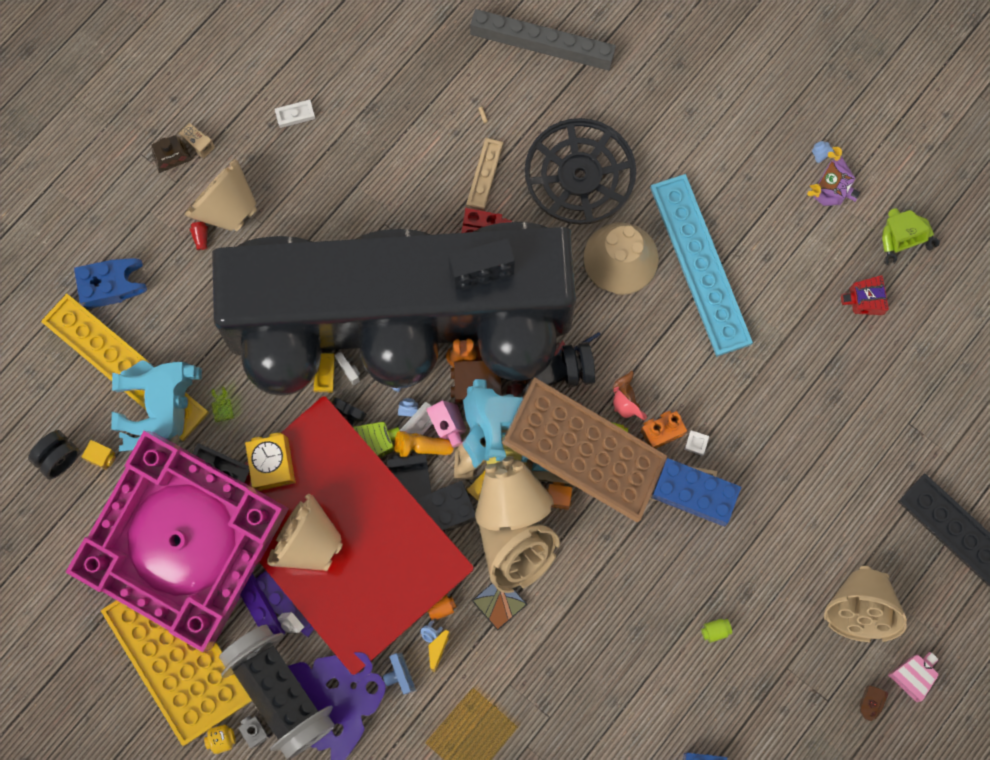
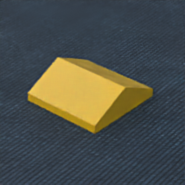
[428,630,450,672]

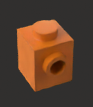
[546,482,572,510]

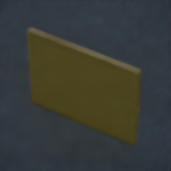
[425,687,518,760]

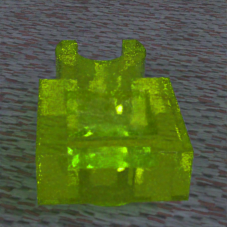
[211,387,235,423]

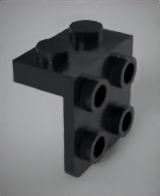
[387,453,432,499]

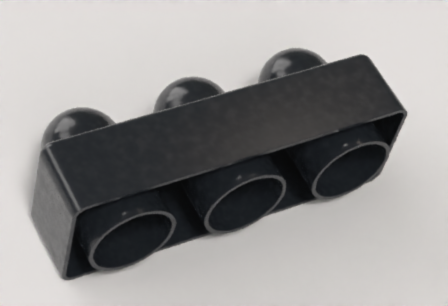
[212,222,576,396]

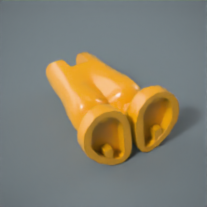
[394,431,454,457]

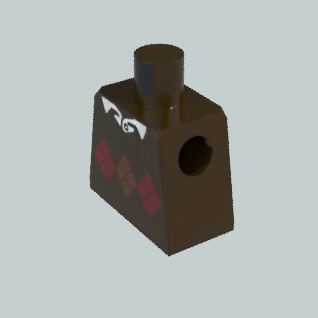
[151,135,192,173]

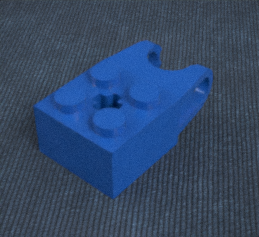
[74,258,147,310]

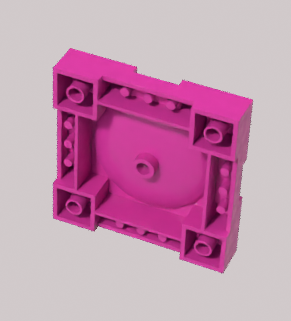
[66,431,289,652]

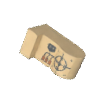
[178,123,215,159]

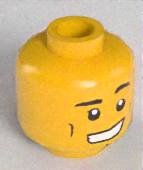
[204,725,236,754]

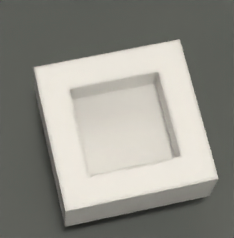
[684,430,709,456]
[277,612,304,633]

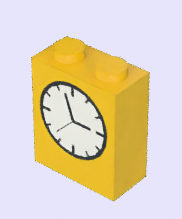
[245,433,295,491]

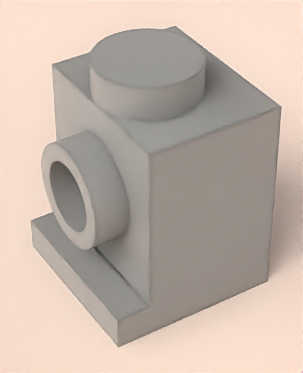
[238,715,270,749]

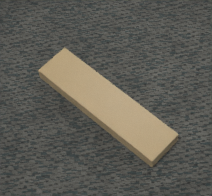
[466,138,503,211]

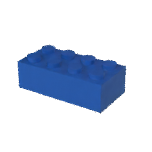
[651,458,741,527]

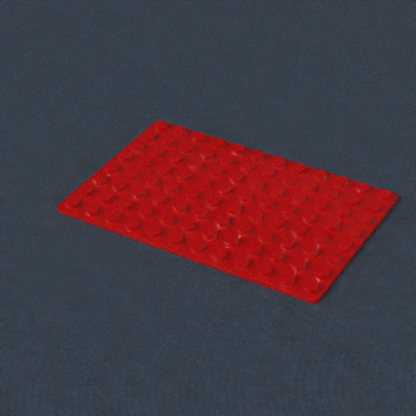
[244,396,474,675]

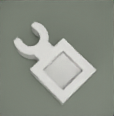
[335,352,360,386]

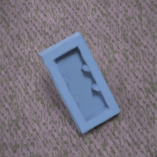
[383,653,416,694]

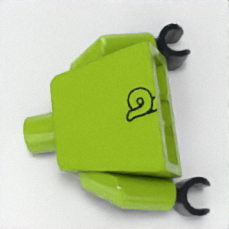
[882,208,940,265]

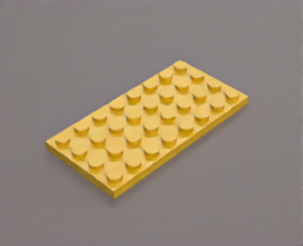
[100,600,252,747]

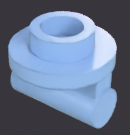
[812,141,834,163]
[398,398,418,417]

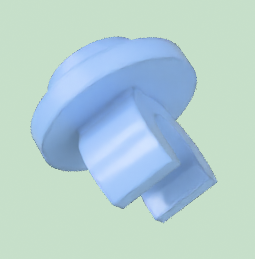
[421,620,443,643]

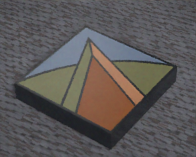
[472,583,528,631]

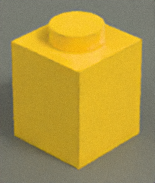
[82,440,115,470]

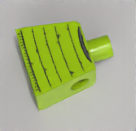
[353,422,400,458]

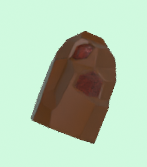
[859,685,888,721]

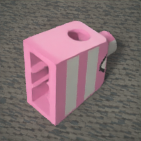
[888,652,939,702]

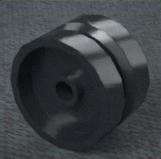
[561,342,595,388]
[28,430,80,480]

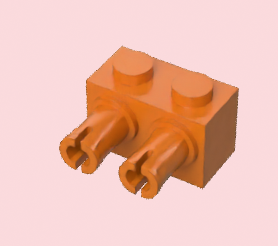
[641,411,687,449]

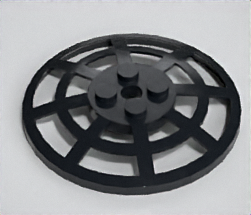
[525,118,636,225]

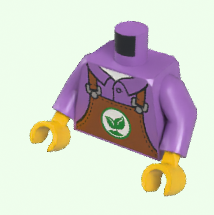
[807,147,861,206]

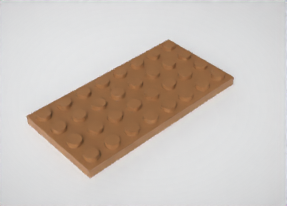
[502,377,667,522]

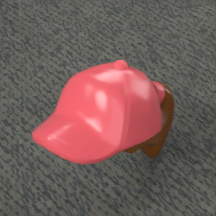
[612,371,647,420]

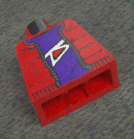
[841,275,889,315]

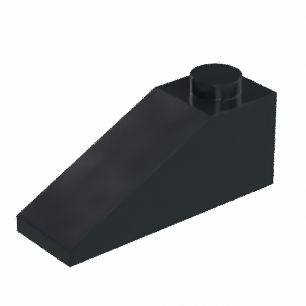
[516,354,568,397]

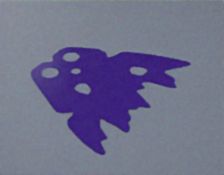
[288,652,386,760]

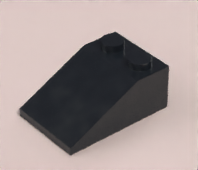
[192,443,250,483]

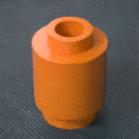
[428,595,456,620]

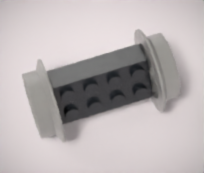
[219,625,335,760]

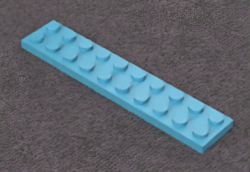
[650,174,753,357]

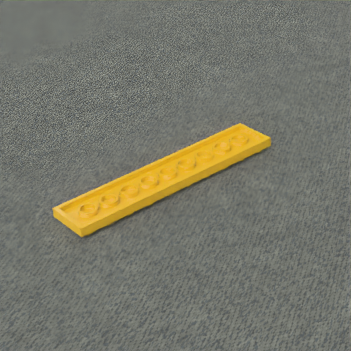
[41,294,209,442]

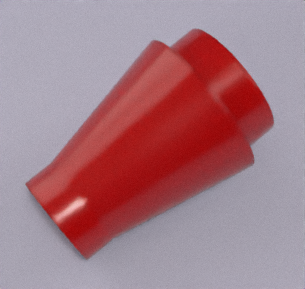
[189,222,208,250]

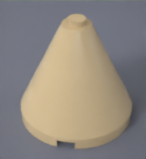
[479,523,560,593]

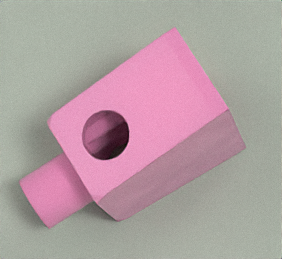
[426,401,466,448]

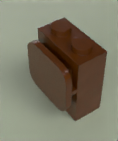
[450,361,501,405]

